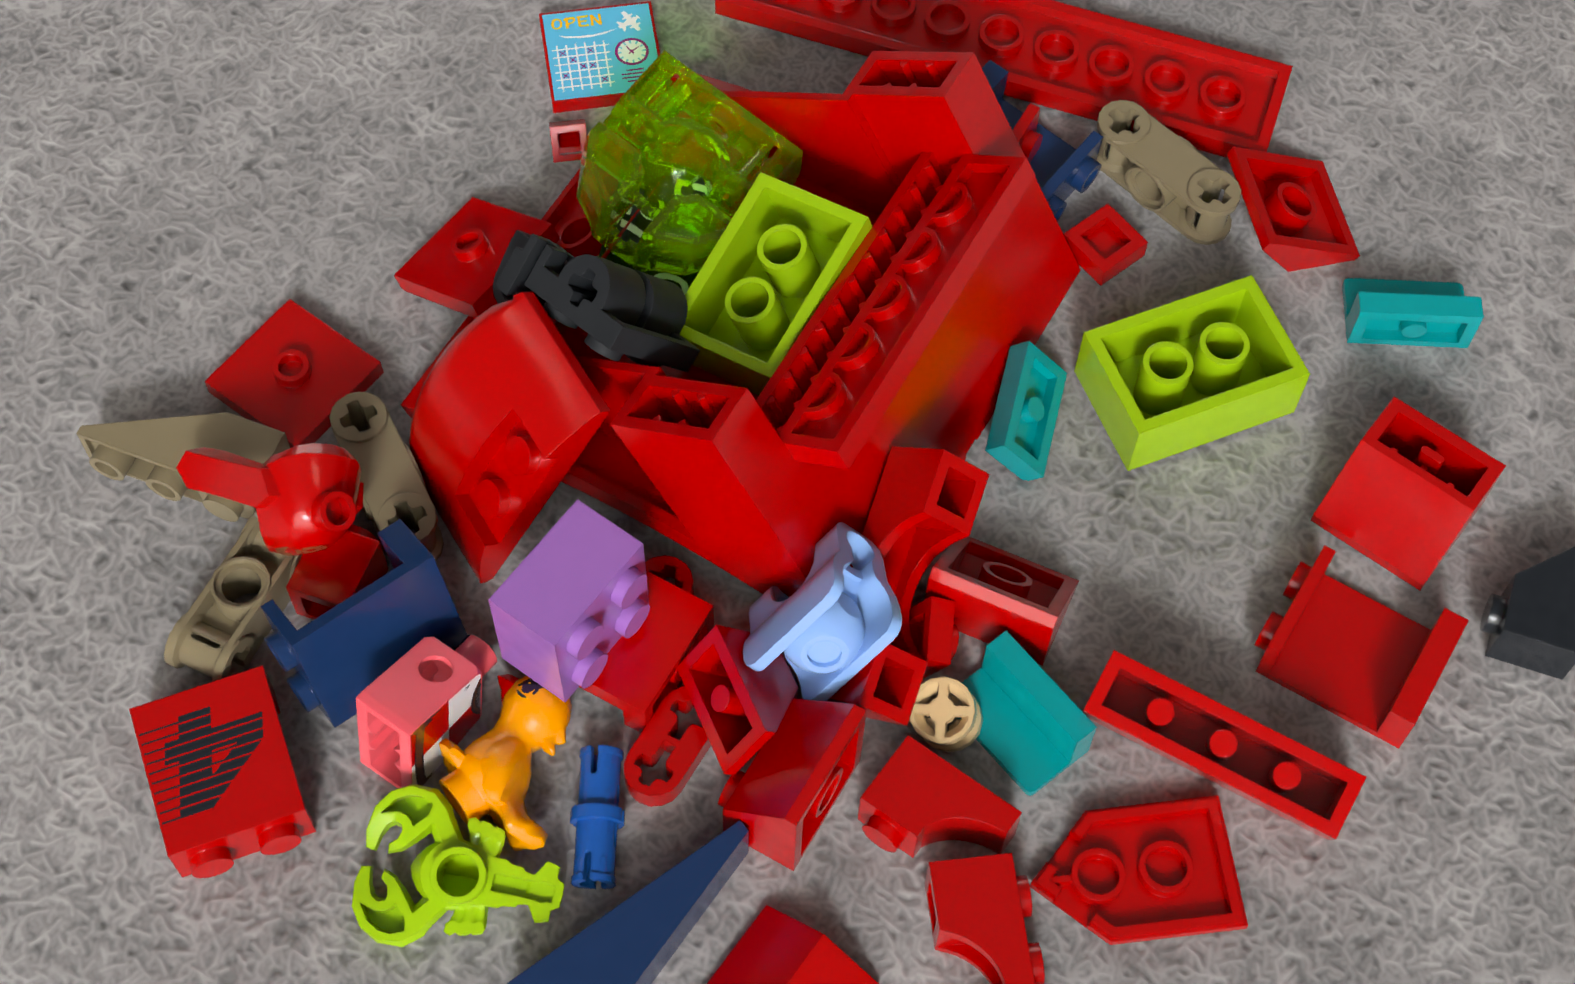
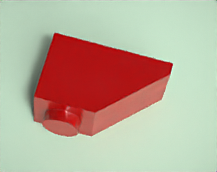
[677,624,798,775]

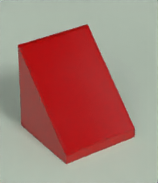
[549,119,589,163]

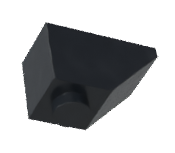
[1480,547,1575,680]

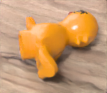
[439,674,572,852]

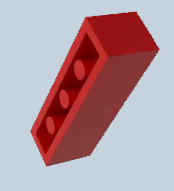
[1083,650,1367,840]

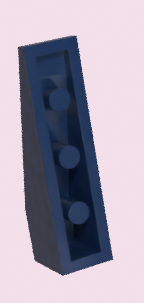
[507,820,749,984]

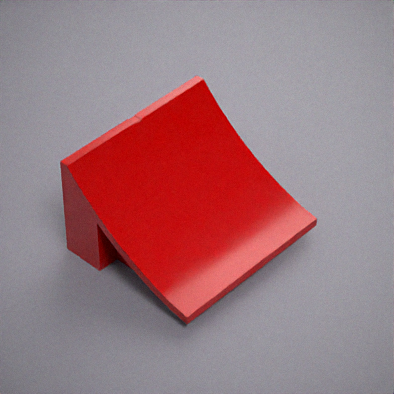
[400,51,1081,597]

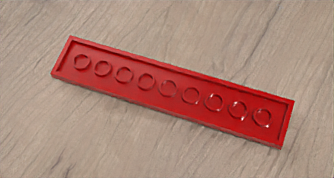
[715,0,1293,158]

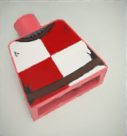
[356,635,497,788]

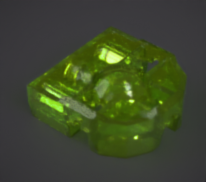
[576,50,803,276]

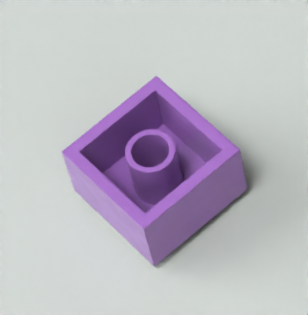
[488,499,650,702]

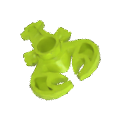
[352,784,565,947]

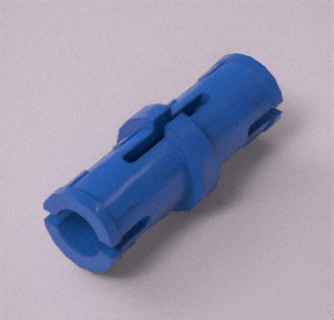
[570,745,625,889]

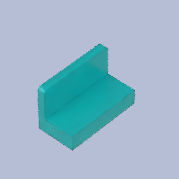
[1342,278,1484,348]
[956,631,1097,796]

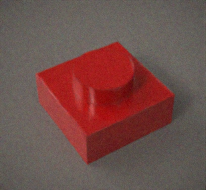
[1064,203,1148,286]
[909,596,959,679]

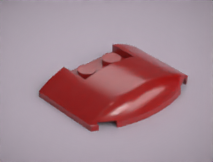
[409,292,610,583]

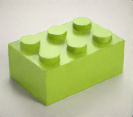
[680,172,872,396]
[1074,275,1310,471]

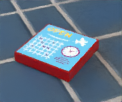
[539,1,666,113]

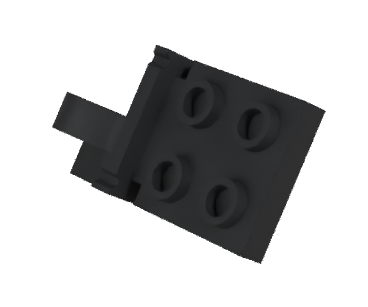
[493,230,701,372]

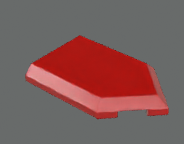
[1030,795,1248,945]

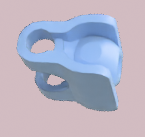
[743,522,902,701]

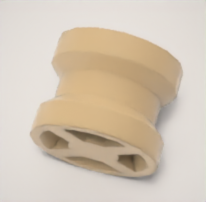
[910,677,983,752]

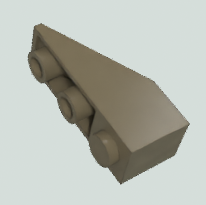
[76,412,290,522]

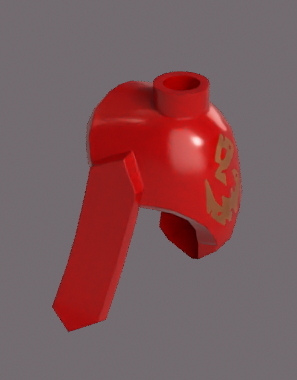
[176,443,364,556]

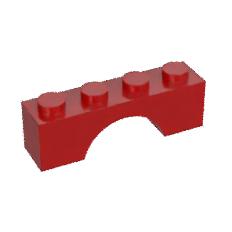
[827,446,990,726]
[924,853,1045,984]

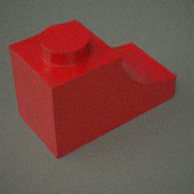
[858,735,1022,858]

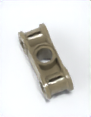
[1096,100,1241,245]
[330,392,444,561]
[164,512,303,681]

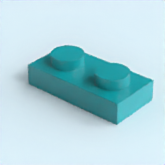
[985,341,1067,481]

